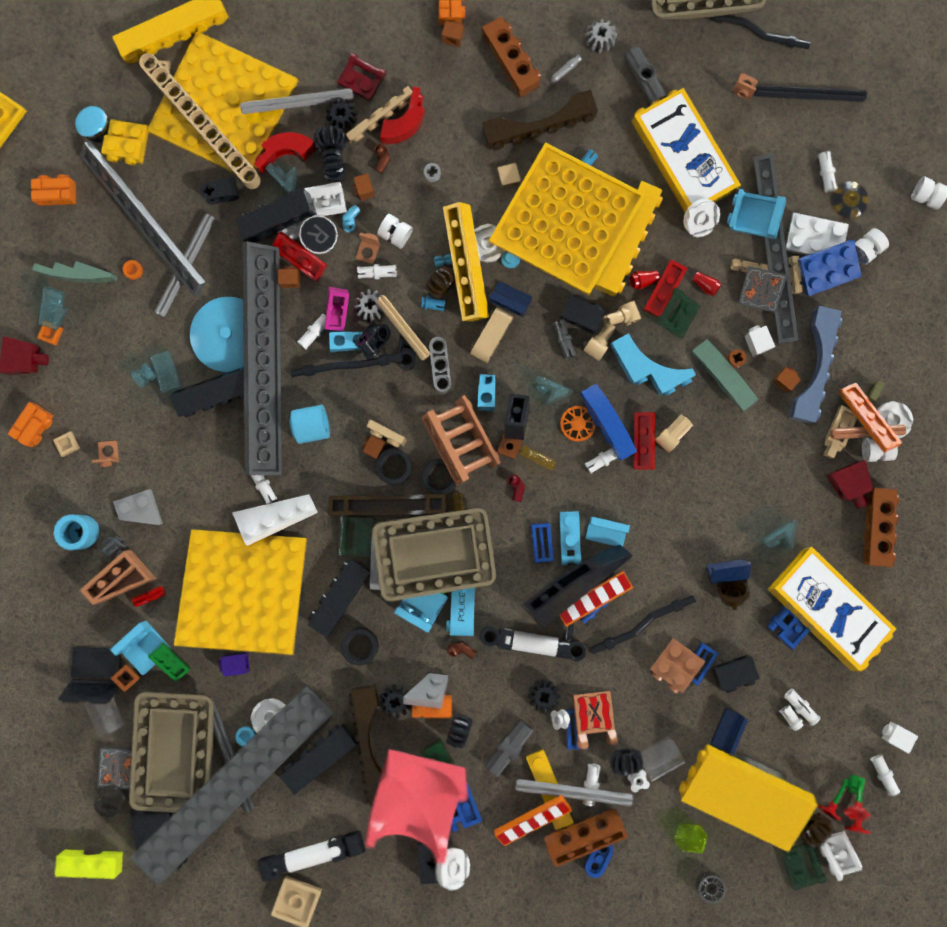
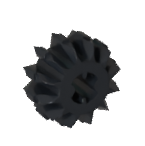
[325,98,358,133]
[313,125,346,152]
[322,148,345,182]
[527,679,561,713]
[379,684,412,718]
[446,713,473,749]
[610,748,643,776]

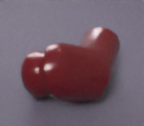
[507,475,525,502]

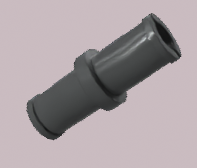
[553,320,577,360]

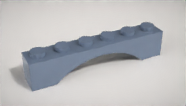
[788,306,842,424]

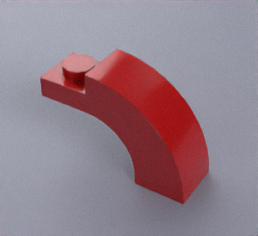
[380,86,425,144]
[254,132,316,175]

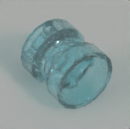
[130,362,158,388]

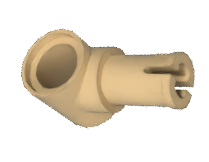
[603,301,641,327]
[583,325,616,361]

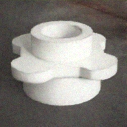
[551,709,570,730]
[628,770,650,792]

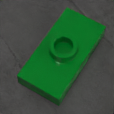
[148,642,191,682]

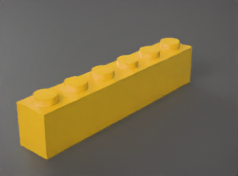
[112,0,229,64]
[594,181,663,297]
[443,202,489,322]

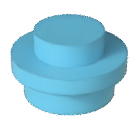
[501,251,520,268]

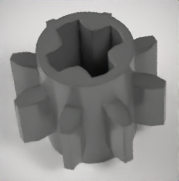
[102,536,127,560]

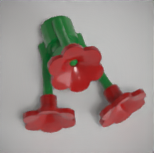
[817,775,871,834]

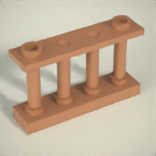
[421,395,501,486]

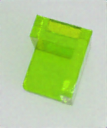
[675,823,708,853]

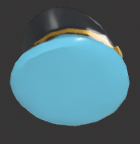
[75,106,109,143]

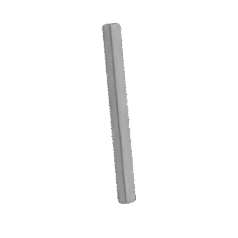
[240,88,353,114]
[155,213,215,317]
[516,779,633,806]

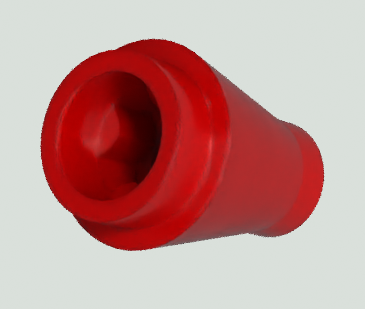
[630,270,660,290]
[692,271,722,297]

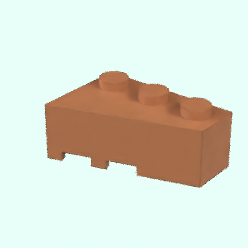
[80,550,157,605]

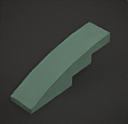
[32,261,118,283]
[692,339,758,412]

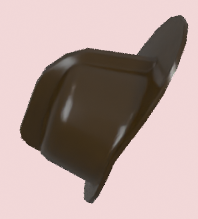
[716,579,750,610]

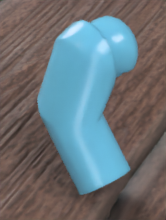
[342,204,360,232]

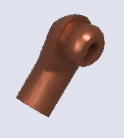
[374,144,390,174]
[447,641,477,659]

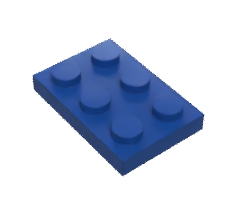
[798,240,862,296]

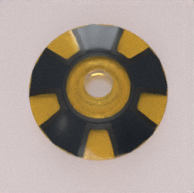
[831,181,869,219]

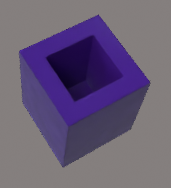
[219,652,250,676]

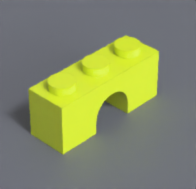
[55,850,123,879]

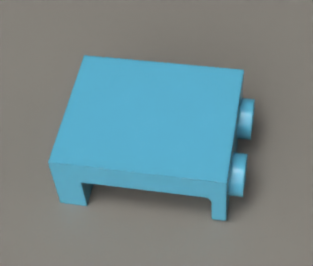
[727,189,786,239]

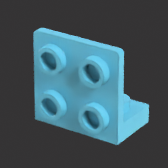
[395,593,448,633]
[110,621,172,675]

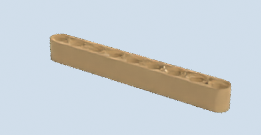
[139,53,261,189]

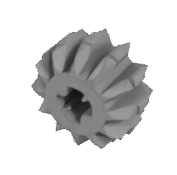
[585,19,617,54]
[354,289,385,322]

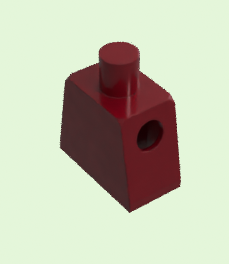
[0,336,49,375]
[826,460,873,509]

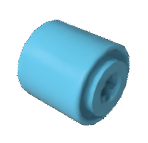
[289,404,330,444]
[54,515,100,550]

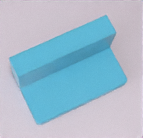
[586,517,630,547]

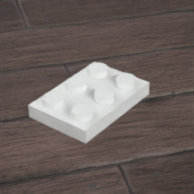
[785,213,849,256]

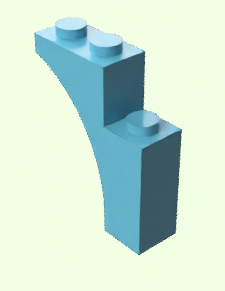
[610,333,696,396]

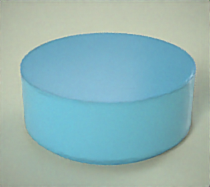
[235,726,256,746]

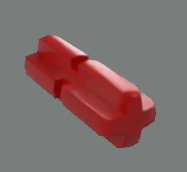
[132,586,166,607]

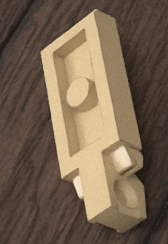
[823,405,857,459]

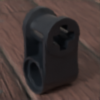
[200,177,240,205]
[355,324,391,359]
[398,333,420,371]

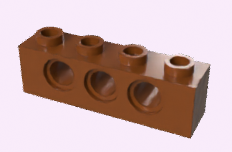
[482,16,541,98]
[863,488,899,567]
[544,808,628,868]

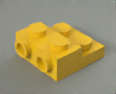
[101,119,148,165]

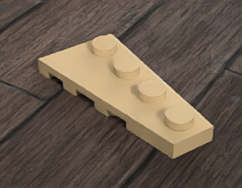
[345,86,413,143]

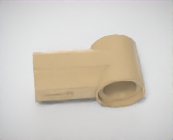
[655,414,693,453]

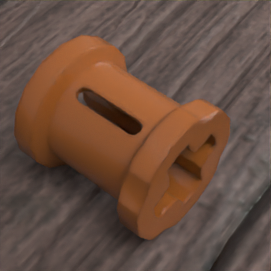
[725,349,747,369]

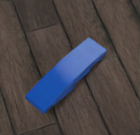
[580,384,637,460]

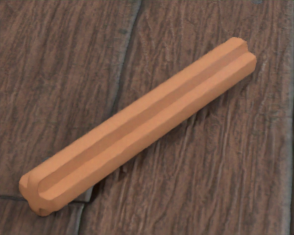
[830,425,906,439]

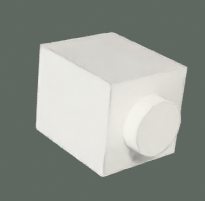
[744,325,775,356]
[882,721,918,753]

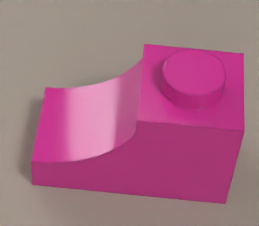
[324,287,349,332]

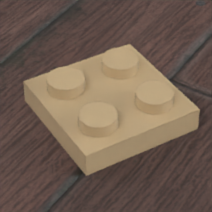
[366,420,407,448]
[271,875,322,927]

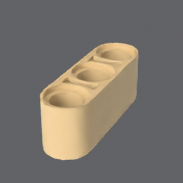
[470,307,514,363]

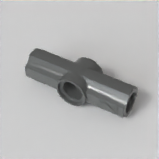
[624,47,666,104]
[485,719,534,777]

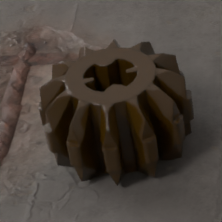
[425,266,455,299]
[799,812,834,848]

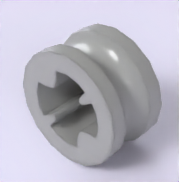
[424,163,441,182]

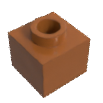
[442,21,464,48]
[352,173,375,201]
[278,266,300,288]
[772,367,801,393]
[362,435,386,459]
[497,435,522,460]
[111,663,140,692]

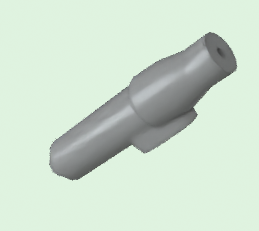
[551,55,582,82]

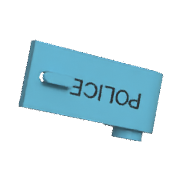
[446,588,475,636]

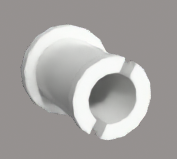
[779,705,804,731]

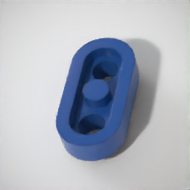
[585,844,613,878]

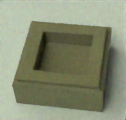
[865,381,884,402]

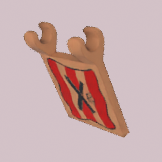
[573,691,618,749]

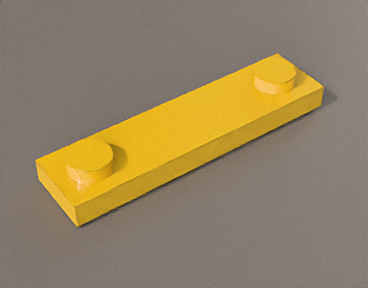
[526,749,574,830]

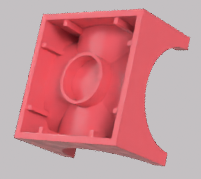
[366,750,467,864]

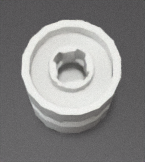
[911,176,947,210]
[377,214,413,249]
[855,228,889,265]
[862,437,898,462]

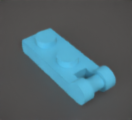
[559,511,581,566]

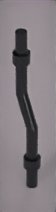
[702,15,811,50]
[290,353,403,377]
[590,595,696,654]

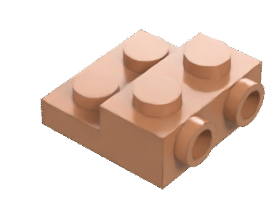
[650,638,705,694]

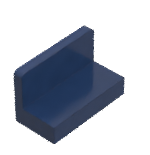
[489,281,532,317]
[706,559,751,584]
[710,708,748,755]

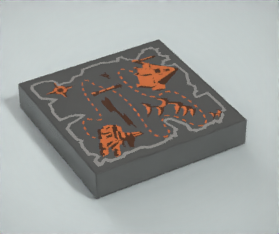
[738,266,787,313]
[97,747,132,790]

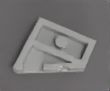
[113,489,163,525]
[404,673,448,708]

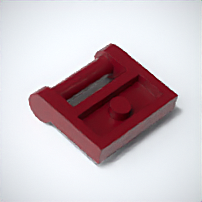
[337,53,386,101]

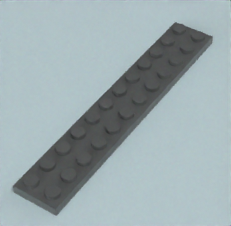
[242,242,282,475]
[130,685,333,885]

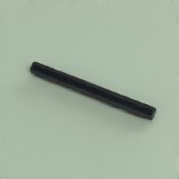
[754,85,867,102]

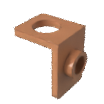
[733,73,758,100]
[356,232,380,264]
[92,441,119,467]

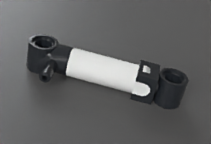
[480,624,586,661]
[257,830,366,882]

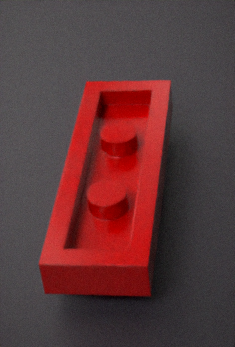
[272,232,328,282]
[643,259,688,319]
[634,412,655,470]

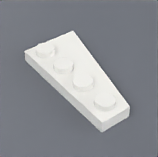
[232,494,318,546]

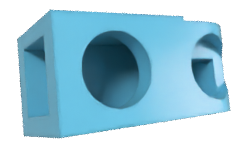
[329,332,363,353]
[477,374,495,412]

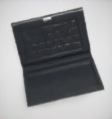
[59,647,121,704]

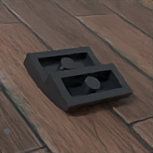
[130,809,171,850]

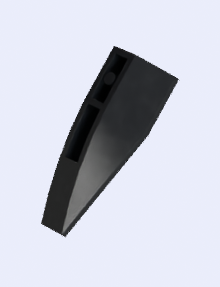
[521,545,633,629]

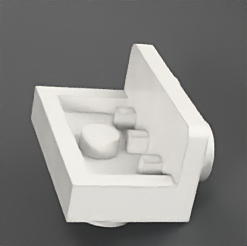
[304,182,347,216]
[819,831,862,881]

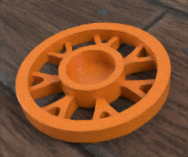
[560,406,596,442]

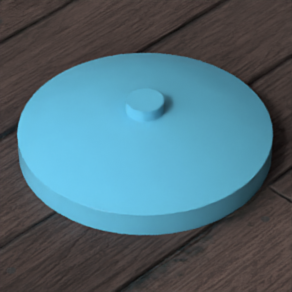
[190,297,244,373]

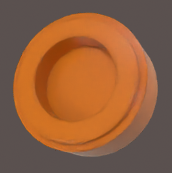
[122,260,143,280]

